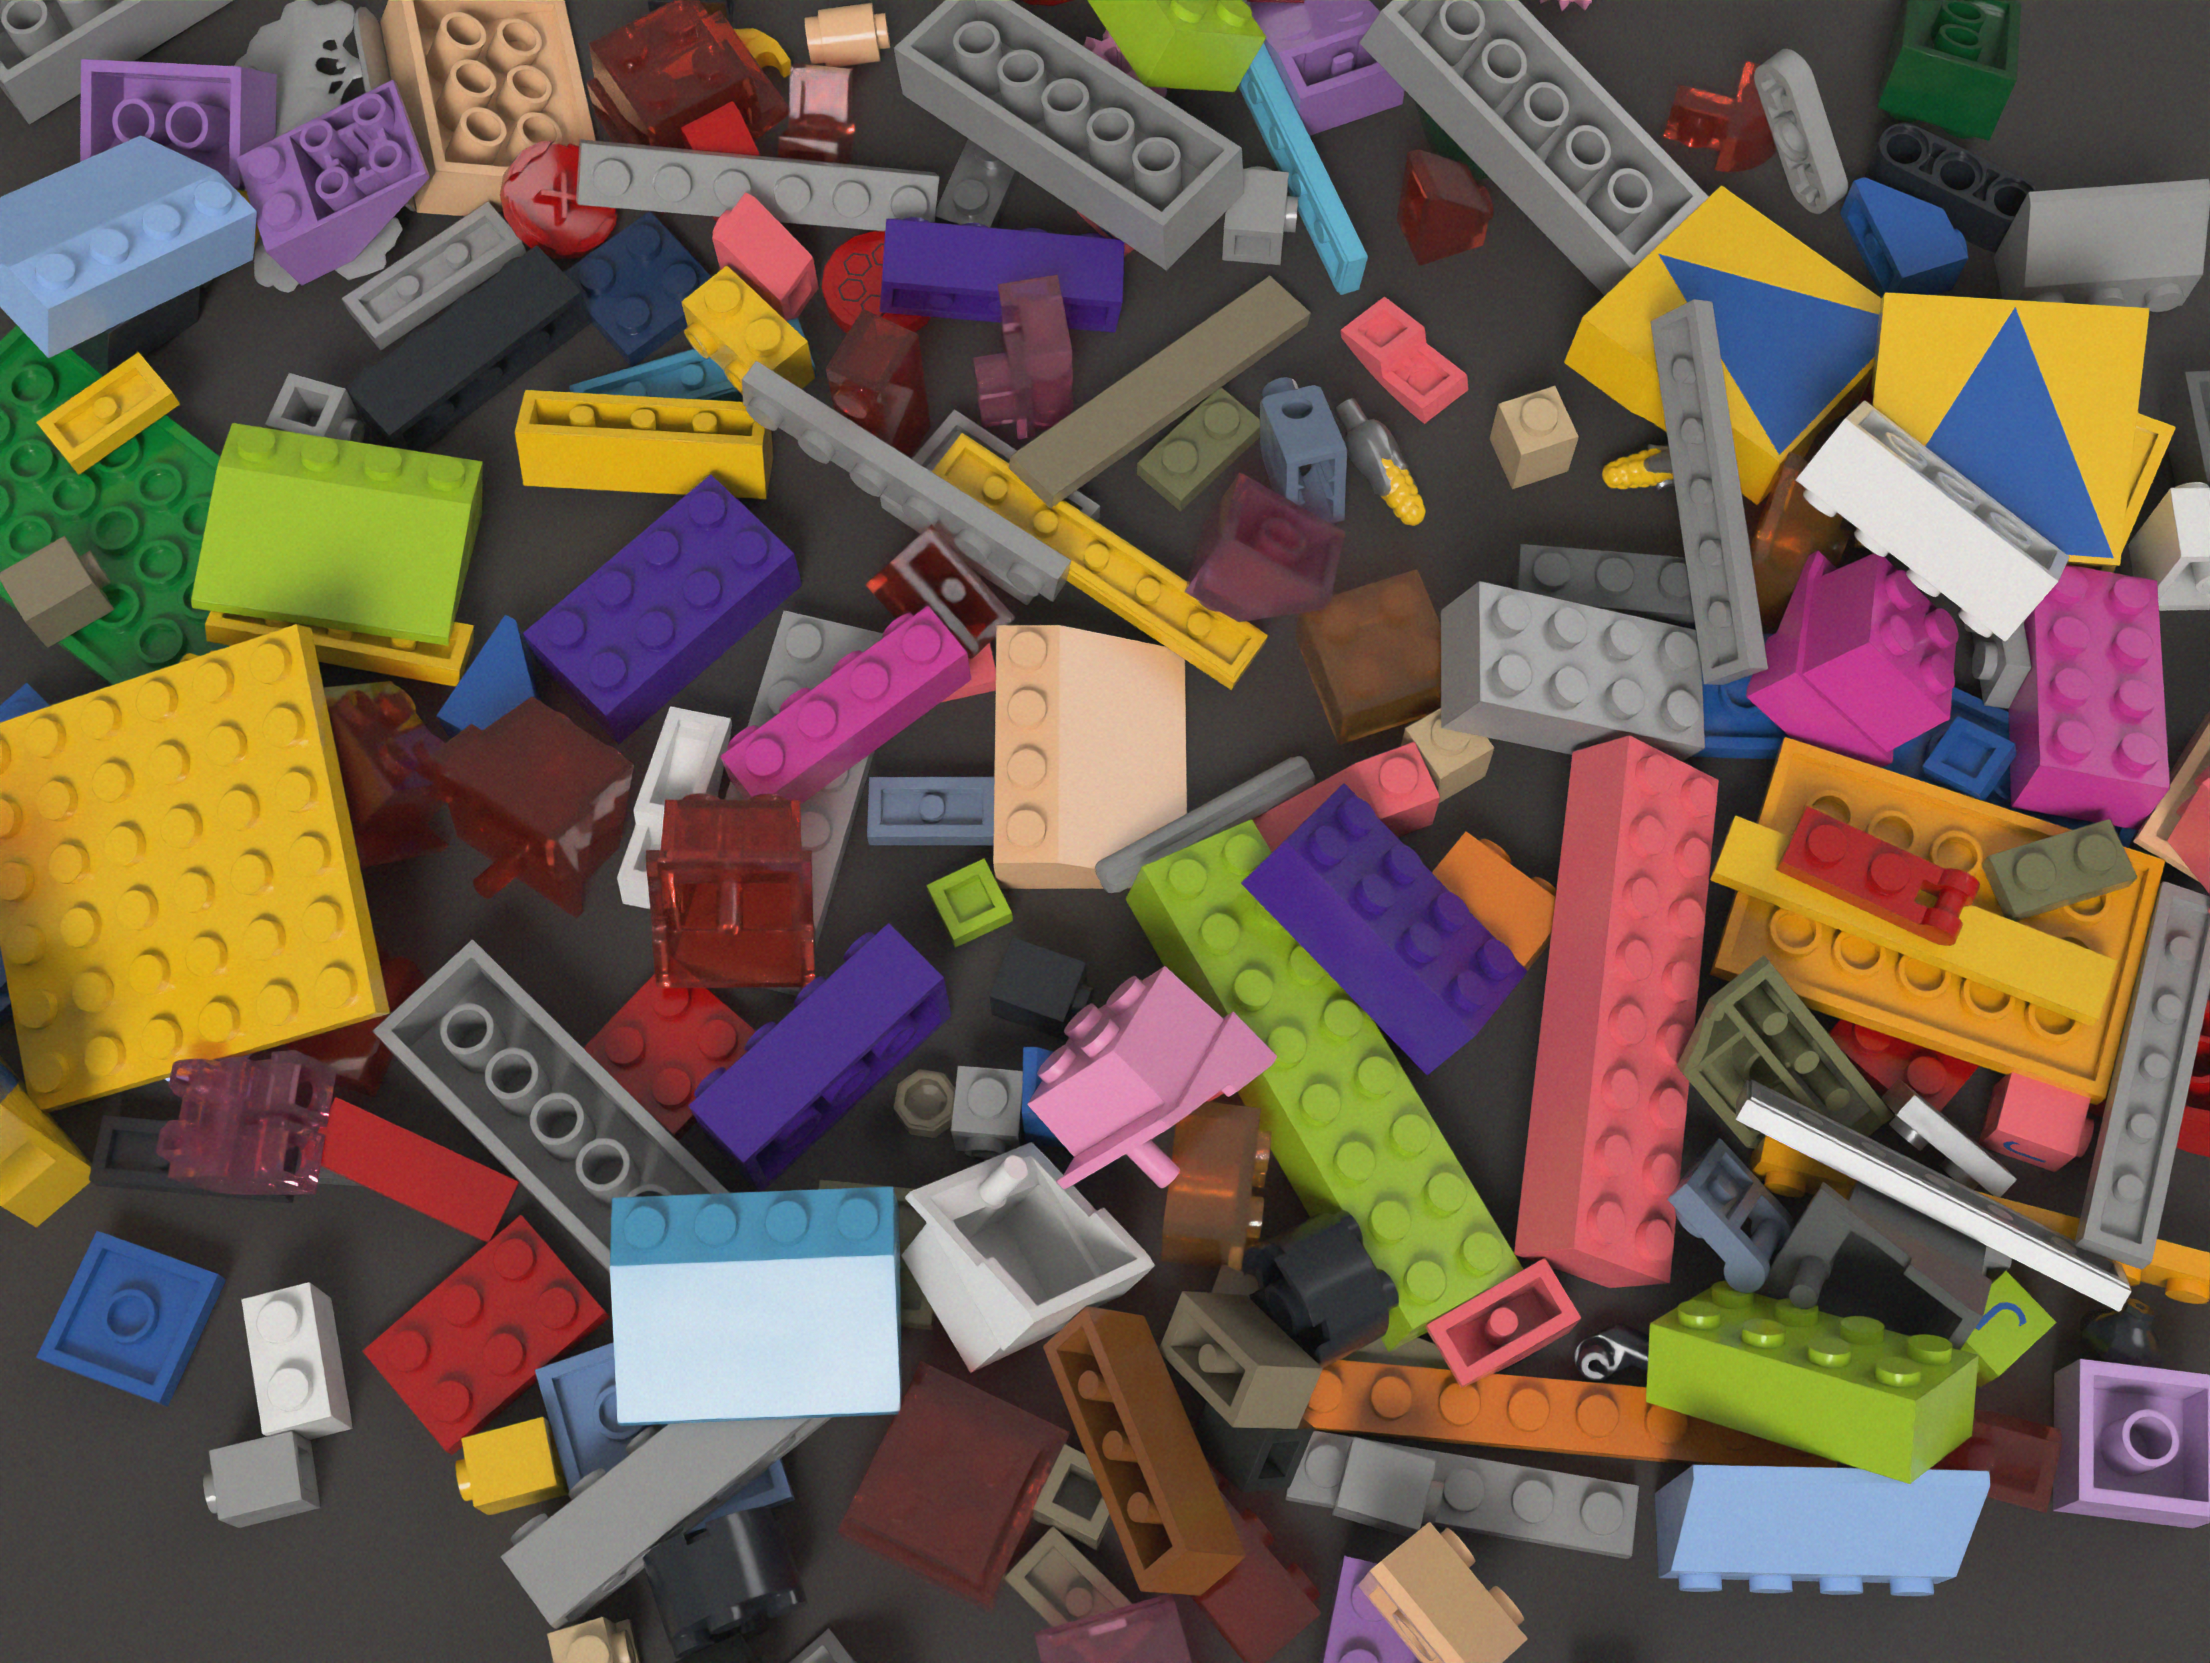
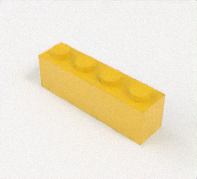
[515,390,773,499]

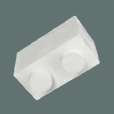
[241,1282,353,1440]

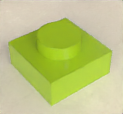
[926,858,1013,948]

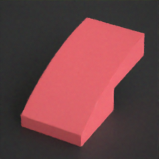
[1340,296,1469,424]

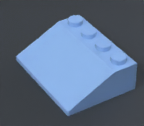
[0,135,257,358]
[1655,1465,1990,1596]

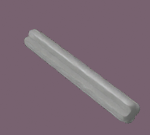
[1095,756,1315,893]

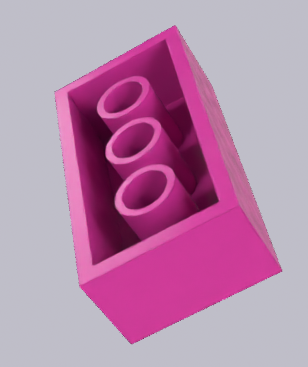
[2009,564,2170,830]

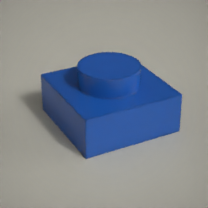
[1922,716,2017,801]

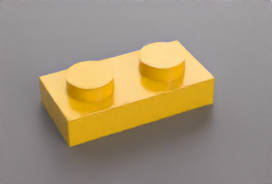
[36,352,180,475]

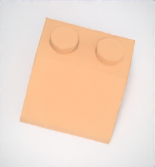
[1358,1522,1528,1663]

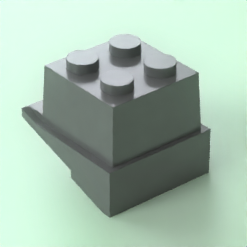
[1754,1180,1992,1350]

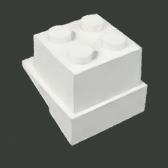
[901,1142,1155,1373]

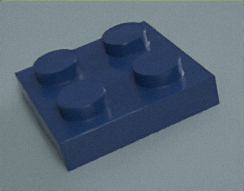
[563,211,712,367]

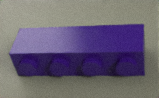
[880,217,1124,333]

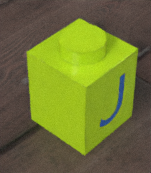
[1960,1271,2057,1388]

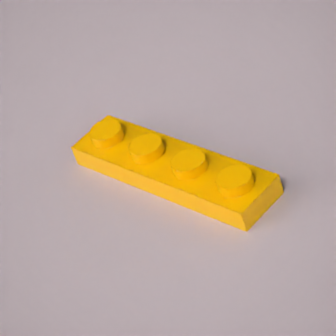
[205,611,474,687]

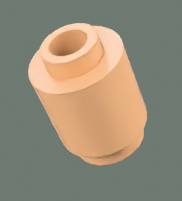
[805,3,890,69]

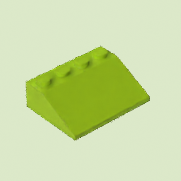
[191,423,483,646]

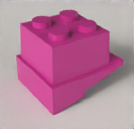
[1746,551,1959,768]

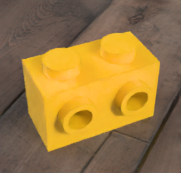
[681,266,815,395]

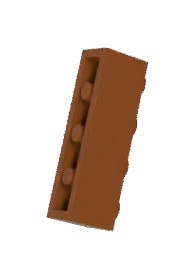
[1043,1306,1247,1596]

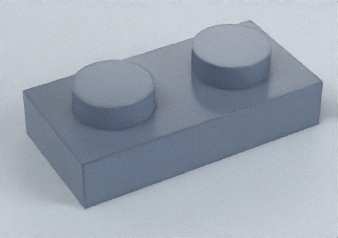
[867,777,995,845]

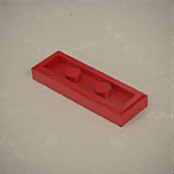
[304,1097,519,1243]

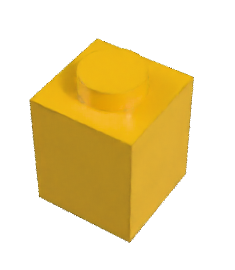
[455,1417,569,1515]

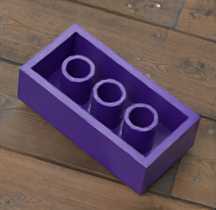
[523,474,802,744]
[1241,783,1528,1075]
[688,923,952,1192]

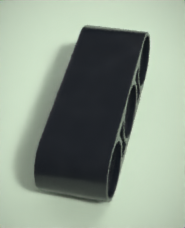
[1865,123,2037,253]

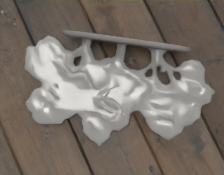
[234,0,417,293]

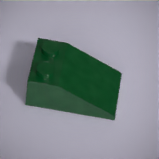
[1877,0,2021,141]

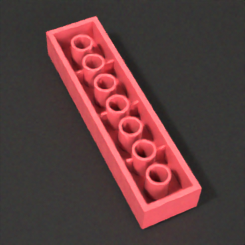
[1514,735,1719,1288]

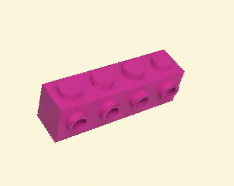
[720,605,972,828]

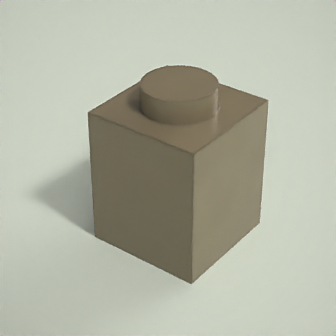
[0,536,114,648]
[1033,1444,1111,1550]

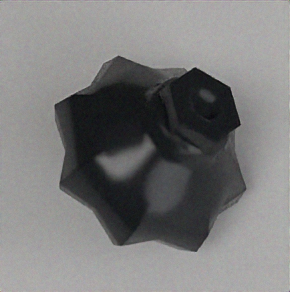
[2080,1298,2163,1369]

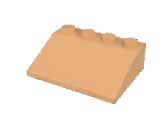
[380,0,596,216]
[993,625,1187,889]

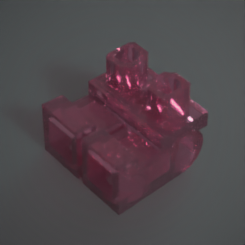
[973,275,1074,439]
[156,1050,337,1195]

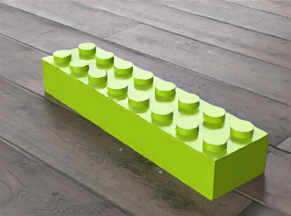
[1125,819,1524,1352]

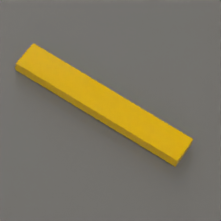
[932,433,1268,690]
[1710,816,2118,1026]

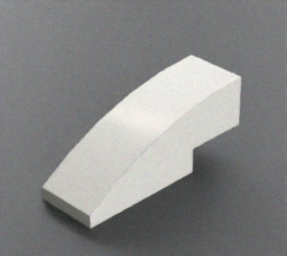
[617,706,732,916]

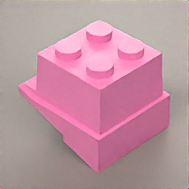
[1027,966,1277,1190]

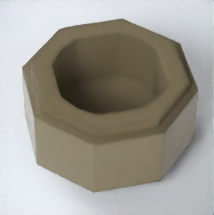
[894,1069,955,1138]

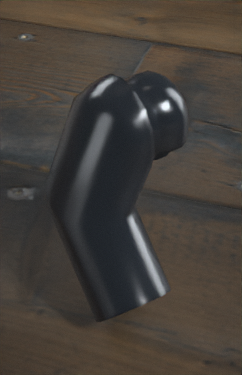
[1574,1323,1649,1382]

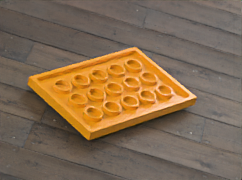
[1710,737,2165,1105]

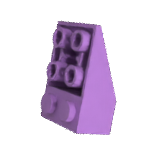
[1244,0,1405,136]
[236,80,430,286]

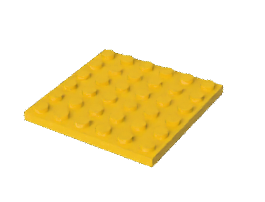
[0,624,390,1113]

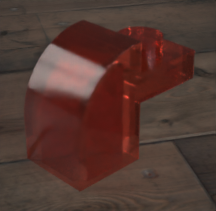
[1663,61,1777,172]
[778,63,854,164]

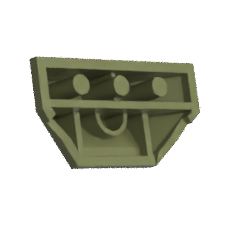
[1677,955,1894,1148]

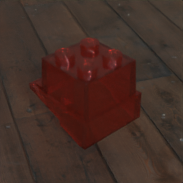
[587,0,790,214]
[324,681,466,873]
[428,696,634,918]
[646,793,816,988]
[838,1361,1070,1613]

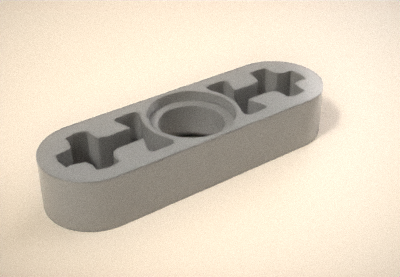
[1754,49,1848,214]

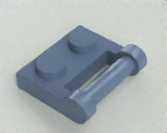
[1667,1138,1795,1293]

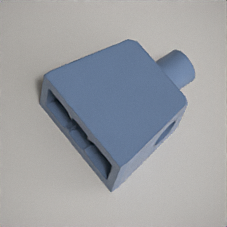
[1260,377,1347,534]

